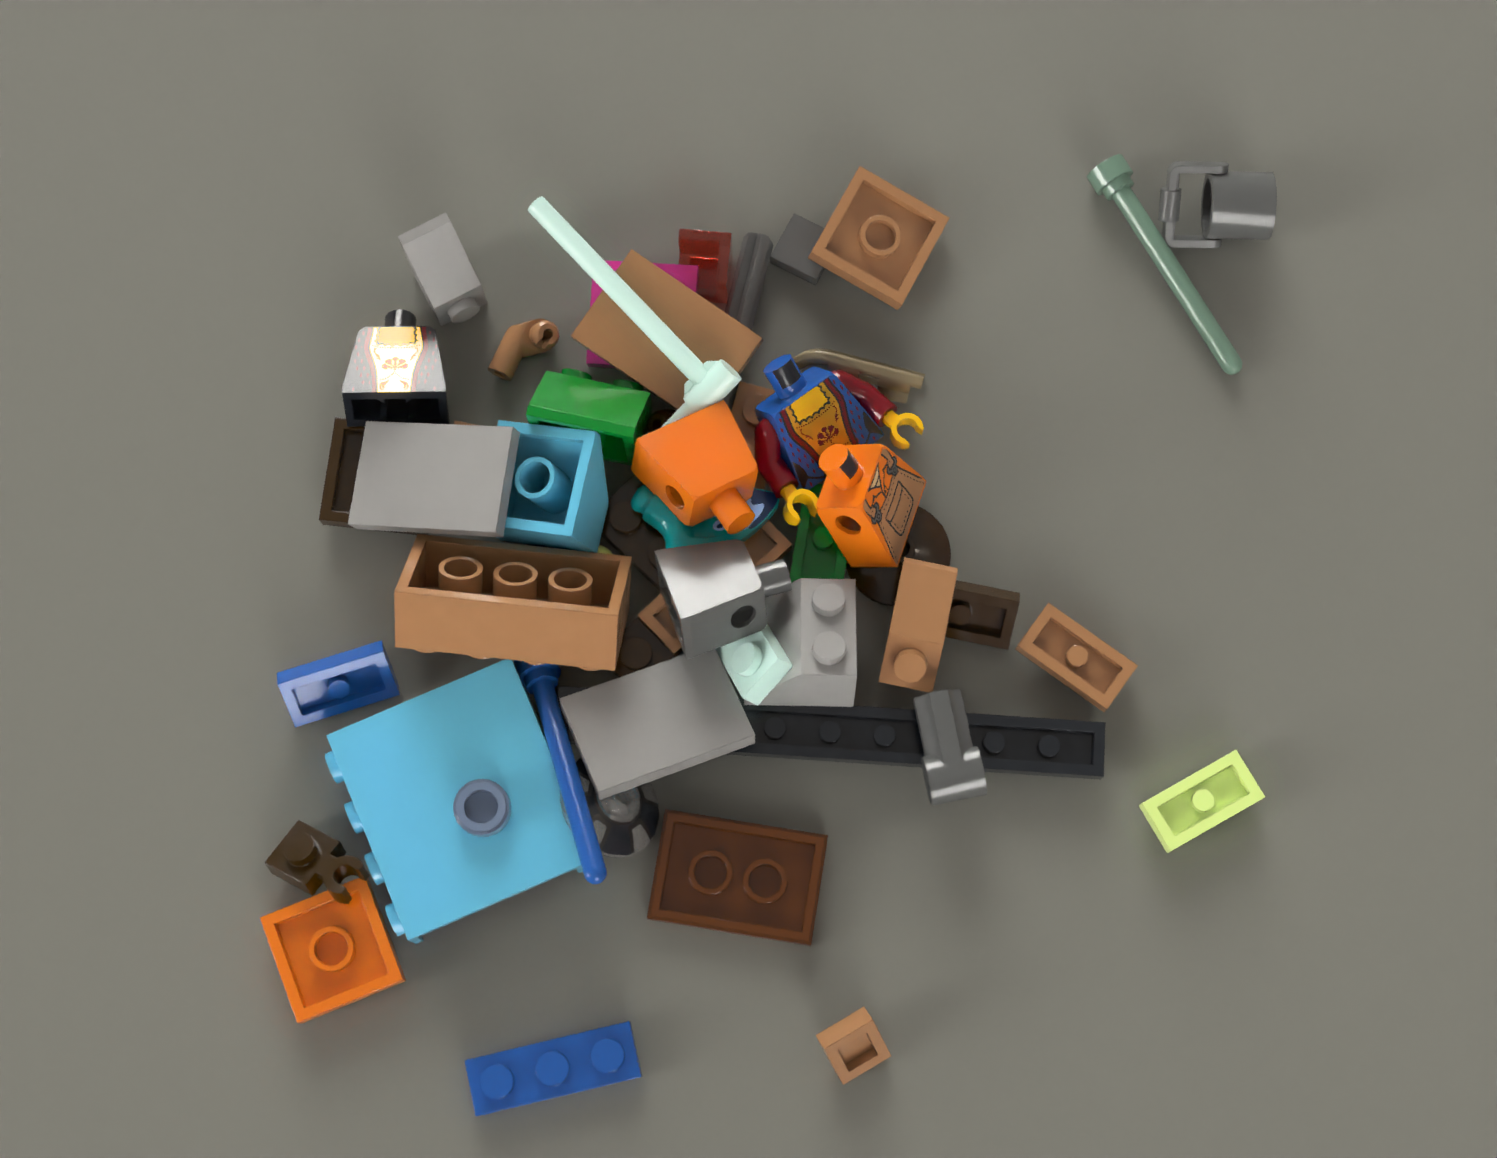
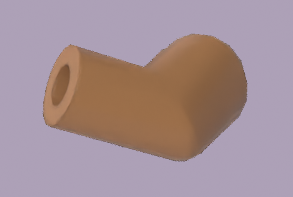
[488,319,559,381]

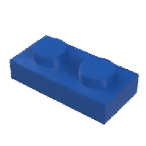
[277,640,400,728]

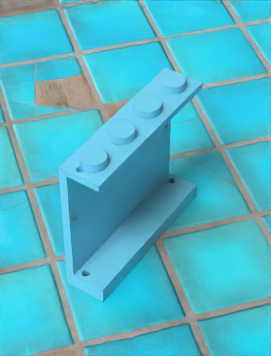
[325,659,583,944]

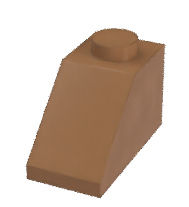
[878,557,958,692]

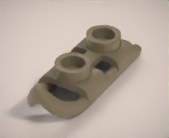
[793,348,925,403]

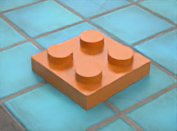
[260,878,406,1024]

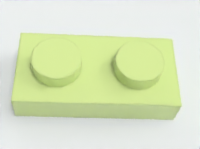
[1139,750,1265,853]

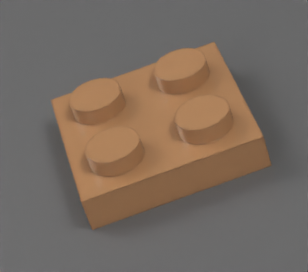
[808,166,949,310]

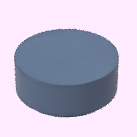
[453,779,511,837]

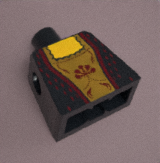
[342,309,450,427]

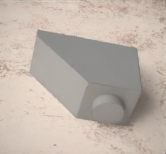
[398,212,487,326]

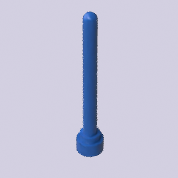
[514,660,607,885]

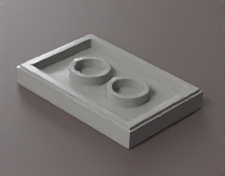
[348,421,520,537]
[559,649,755,800]

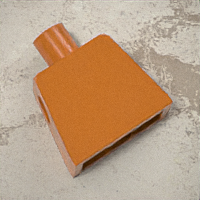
[631,400,758,534]

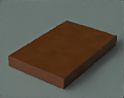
[647,809,828,946]

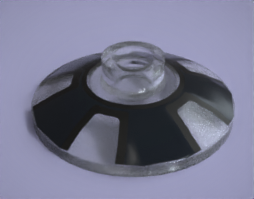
[560,758,659,858]

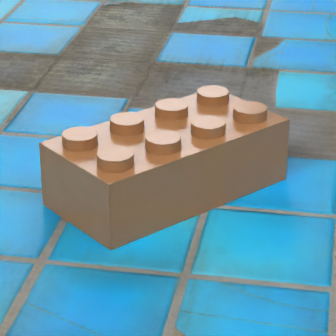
[394,534,632,671]

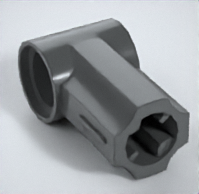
[913,689,987,806]

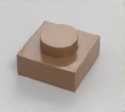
[815,1007,891,1085]

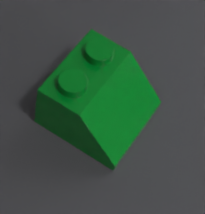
[526,368,653,466]

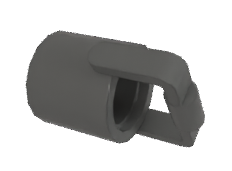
[1158,161,1277,248]

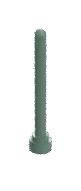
[1087,154,1243,375]

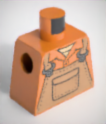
[816,444,926,567]

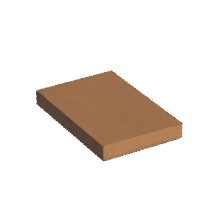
[571,249,763,410]

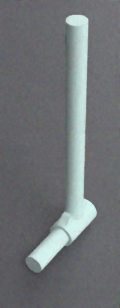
[528,196,742,427]

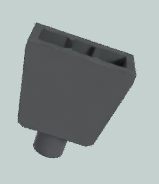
[654,539,792,659]

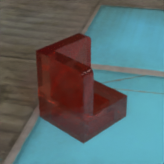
[678,229,733,304]

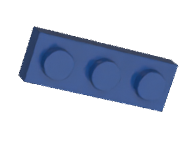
[464,1021,643,1117]

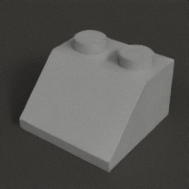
[744,578,857,707]

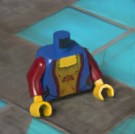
[754,354,924,526]

